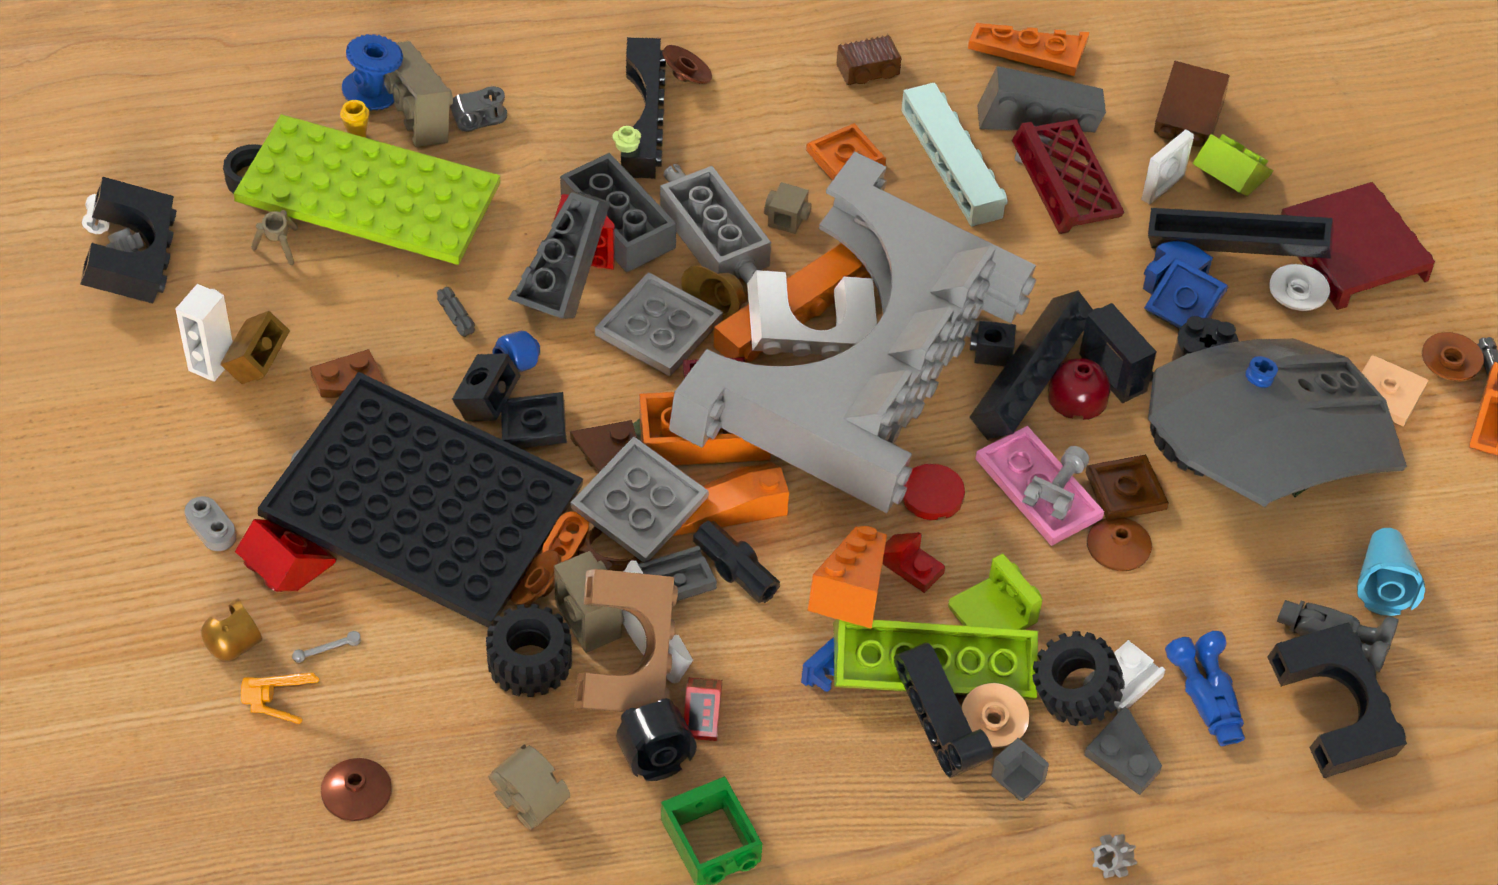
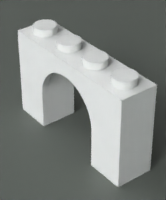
[747,270,877,358]

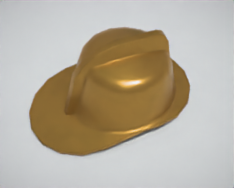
[681,265,748,322]

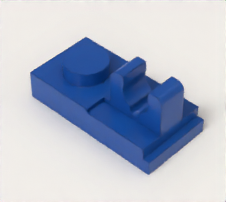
[801,637,834,692]

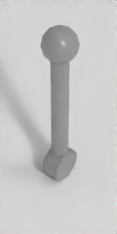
[292,631,361,663]

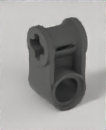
[450,86,507,132]

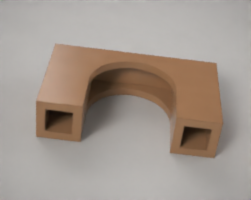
[575,569,678,712]

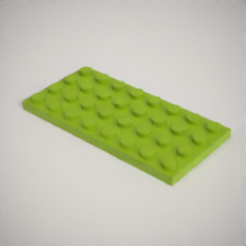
[234,114,500,265]

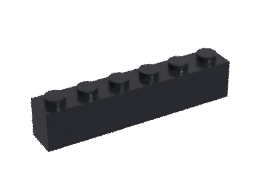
[1148,208,1334,258]
[970,290,1093,440]

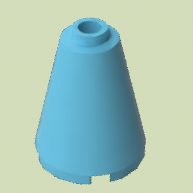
[1357,528,1425,616]

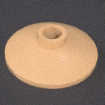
[961,683,1029,748]

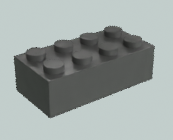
[560,153,676,272]

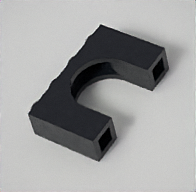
[80,177,177,303]
[1267,622,1407,778]

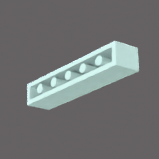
[901,82,1007,227]

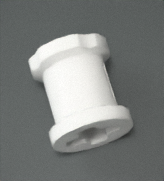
[82,194,110,234]

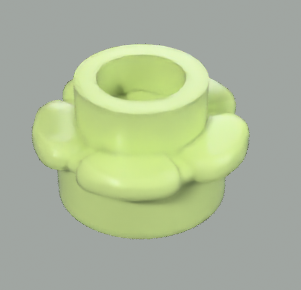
[612,126,641,153]

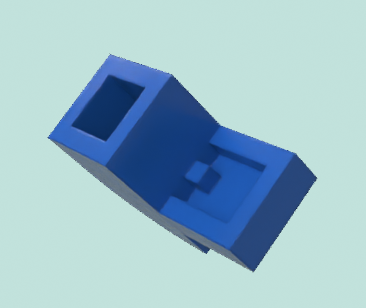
[1143,241,1213,295]

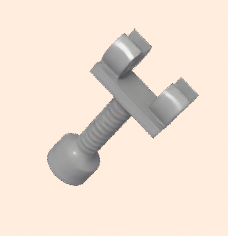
[1022,446,1090,521]

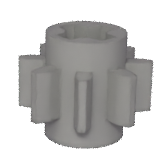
[106,228,145,252]
[1091,834,1137,878]

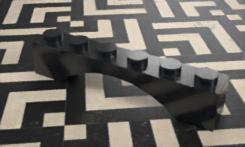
[621,37,666,179]

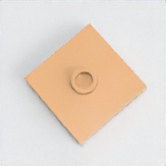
[1361,355,1429,427]

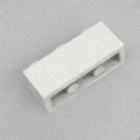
[176,284,233,382]

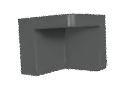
[991,738,1049,801]

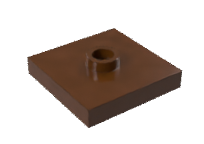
[1085,454,1169,521]

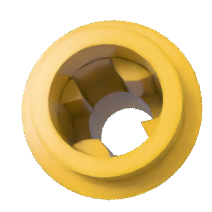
[340,100,369,138]

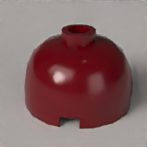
[1048,358,1110,420]

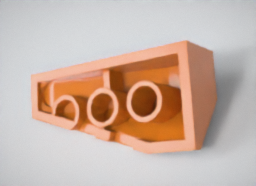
[673,462,789,536]

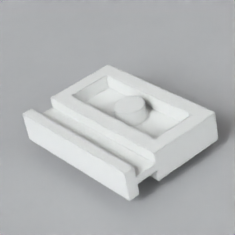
[1083,640,1166,714]

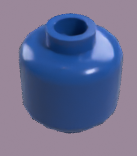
[492,331,540,373]

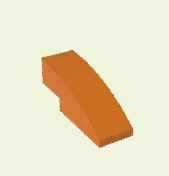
[1469,362,1498,456]

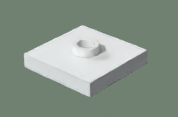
[1141,129,1194,204]

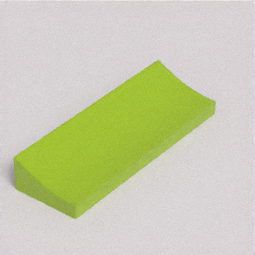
[833,619,1038,700]

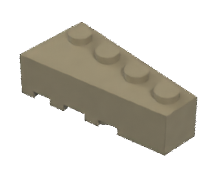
[384,41,453,147]

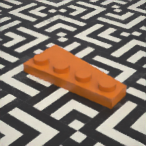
[968,23,1090,76]

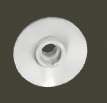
[1269,264,1330,311]

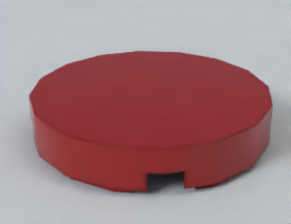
[903,464,965,520]

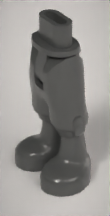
[1277,600,1399,673]

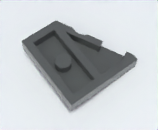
[1084,707,1162,795]

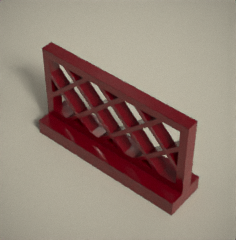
[1012,119,1125,234]

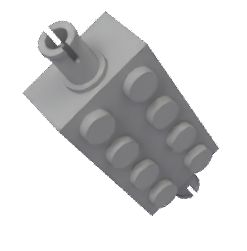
[660,164,771,285]

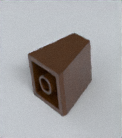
[1154,60,1230,147]

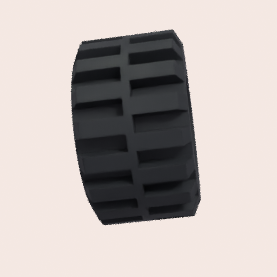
[486,604,572,697]
[1032,631,1125,726]

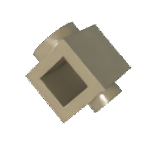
[764,182,812,234]

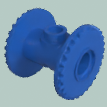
[342,34,403,111]

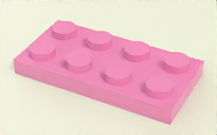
[975,426,1104,546]

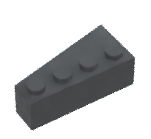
[977,66,1106,132]
[508,192,610,319]

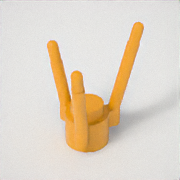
[241,673,319,724]

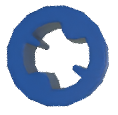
[1246,356,1278,388]

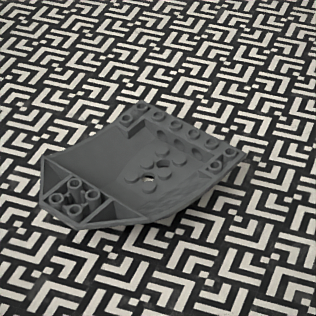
[1148,338,1407,507]

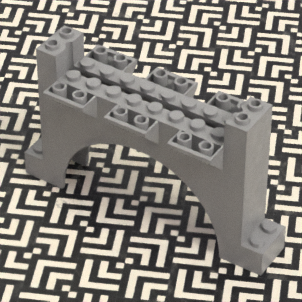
[669,152,1036,513]

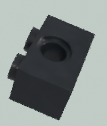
[452,354,521,421]

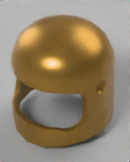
[201,598,262,661]

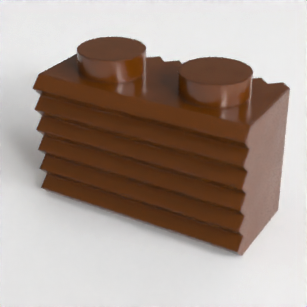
[836,35,902,85]

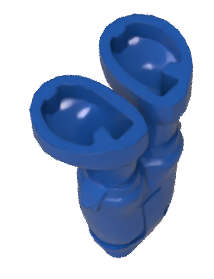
[1165,631,1245,746]

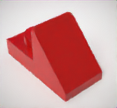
[882,532,945,593]

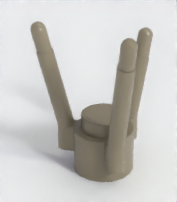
[251,210,298,265]

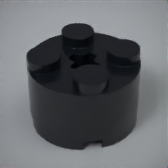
[1172,316,1239,361]
[616,698,697,781]

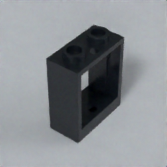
[1079,303,1157,403]

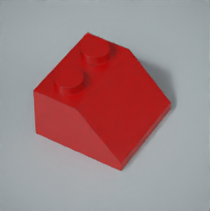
[235,519,337,592]

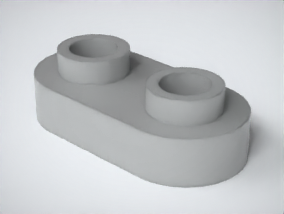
[185,496,236,551]

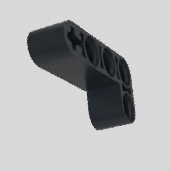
[894,642,993,778]

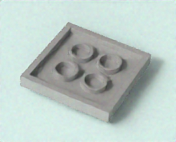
[595,272,723,376]
[571,437,709,563]

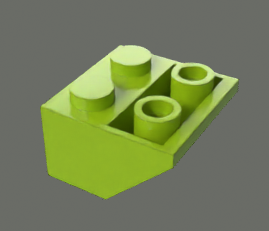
[1192,134,1274,196]

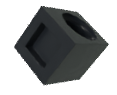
[970,320,1016,367]

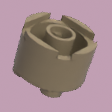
[488,744,570,830]

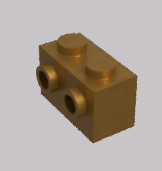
[220,311,290,384]

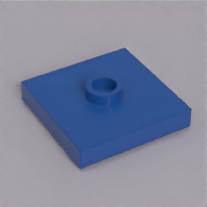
[1144,257,1229,329]

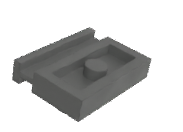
[638,546,717,601]

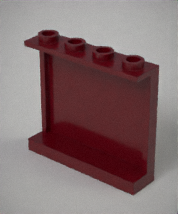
[1281,182,1435,310]

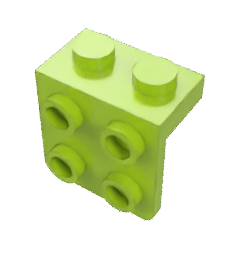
[948,553,1043,630]

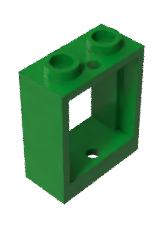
[661,776,763,885]

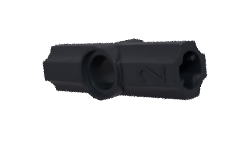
[693,521,780,603]

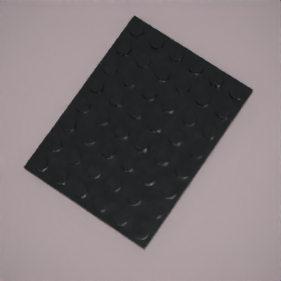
[258,372,583,628]

